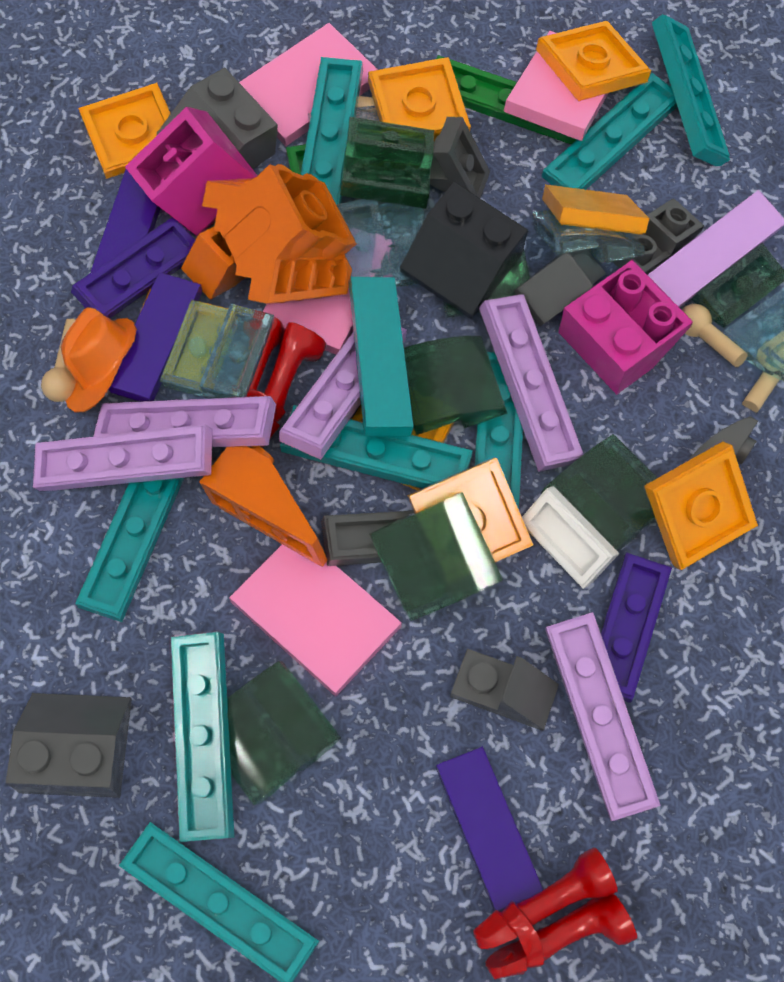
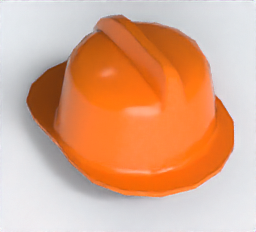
[60,307,137,413]

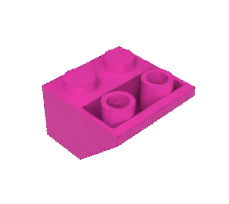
[125,107,258,236]
[558,260,693,395]

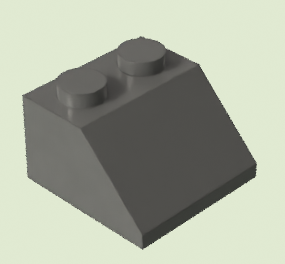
[157,67,278,169]
[6,693,132,798]

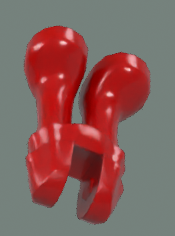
[228,314,326,447]
[473,847,637,979]

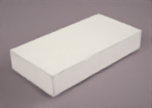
[522,486,620,589]

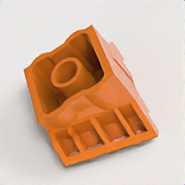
[202,164,357,304]

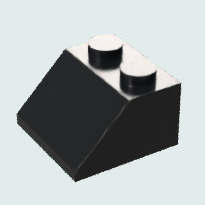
[400,182,528,319]

